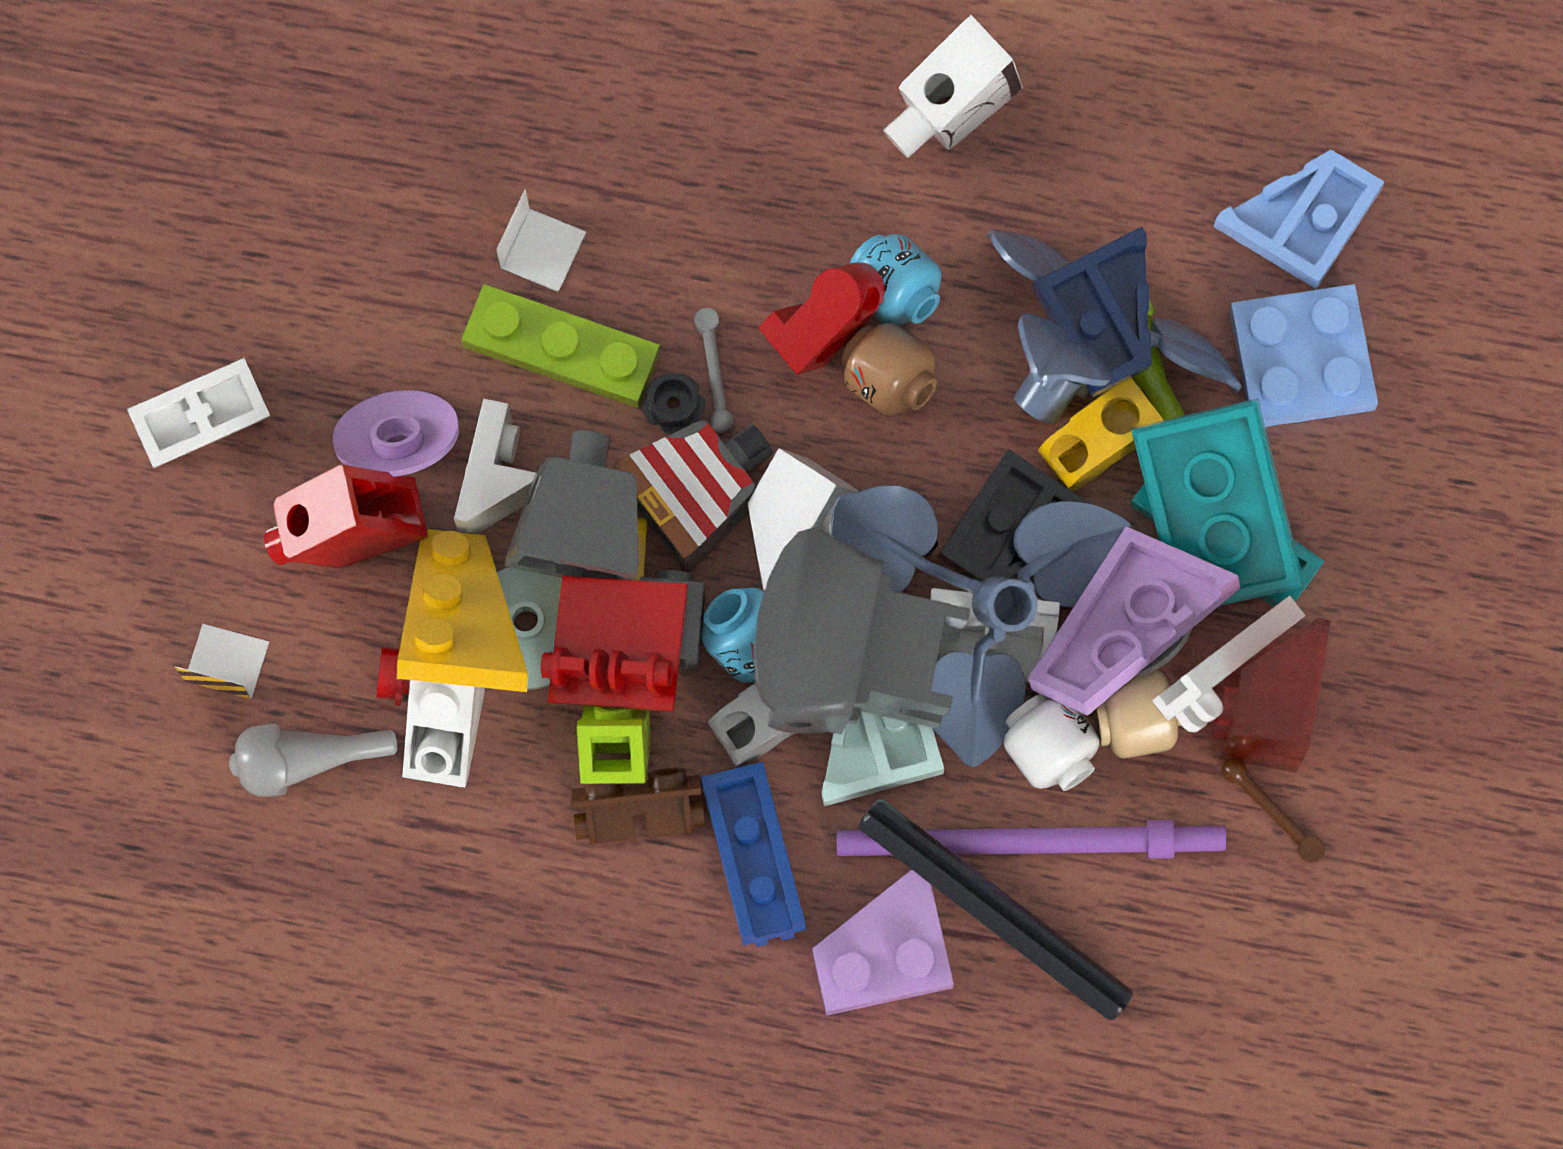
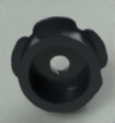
[642,373,705,434]

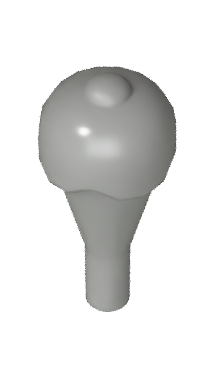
[229,722,397,797]

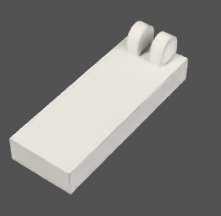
[1152,595,1305,732]

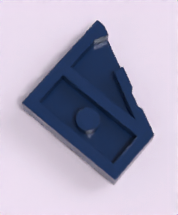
[1032,226,1152,398]

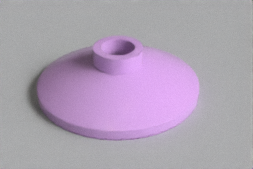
[333,390,459,477]

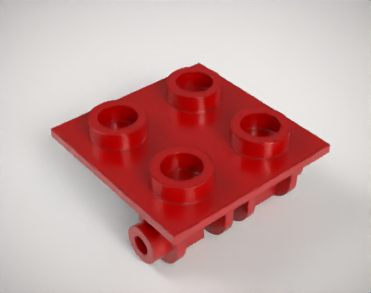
[540,576,688,712]

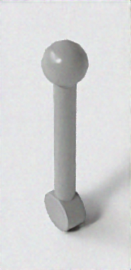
[694,308,735,433]

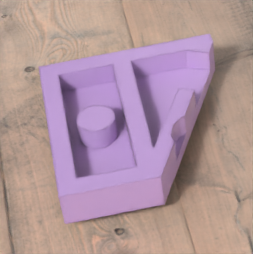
[812,870,954,1015]

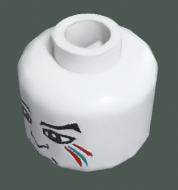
[1004,694,1100,791]

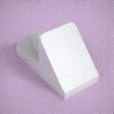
[454,399,536,534]

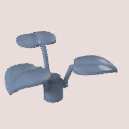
[986,229,1242,425]
[831,485,1132,767]

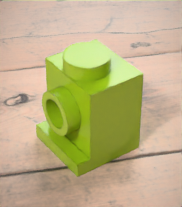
[577,706,651,784]

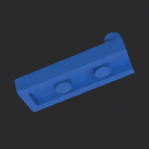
[700,762,806,947]

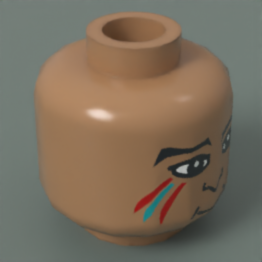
[841,322,937,417]

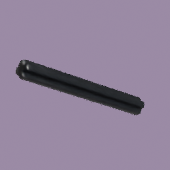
[859,799,1133,1020]

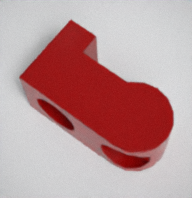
[758,262,885,375]

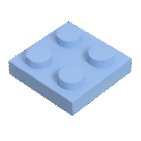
[1229,284,1378,427]

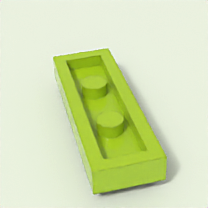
[461,284,661,409]

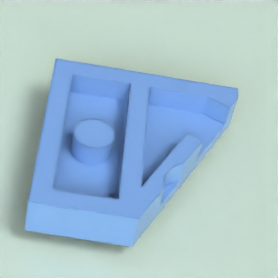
[1214,150,1384,289]

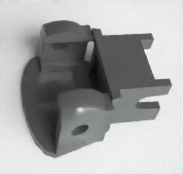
[753,528,970,735]

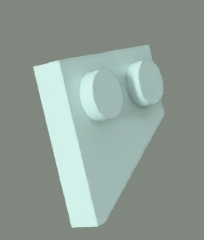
[822,711,944,807]

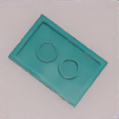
[1131,398,1304,606]

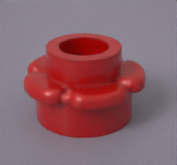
[376,647,410,706]

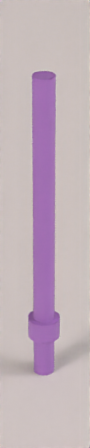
[837,820,1226,859]

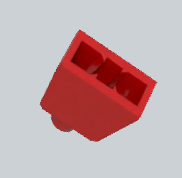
[264,464,428,568]

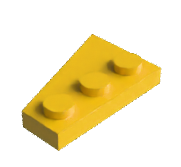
[397,529,528,692]

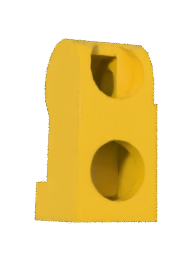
[1038,378,1163,491]

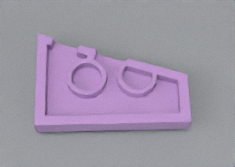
[1028,526,1240,716]

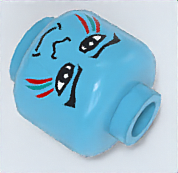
[849,234,942,326]
[701,588,764,683]

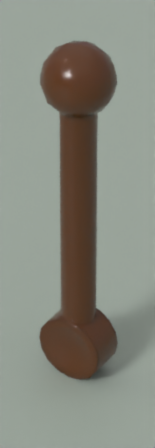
[1221,758,1325,863]

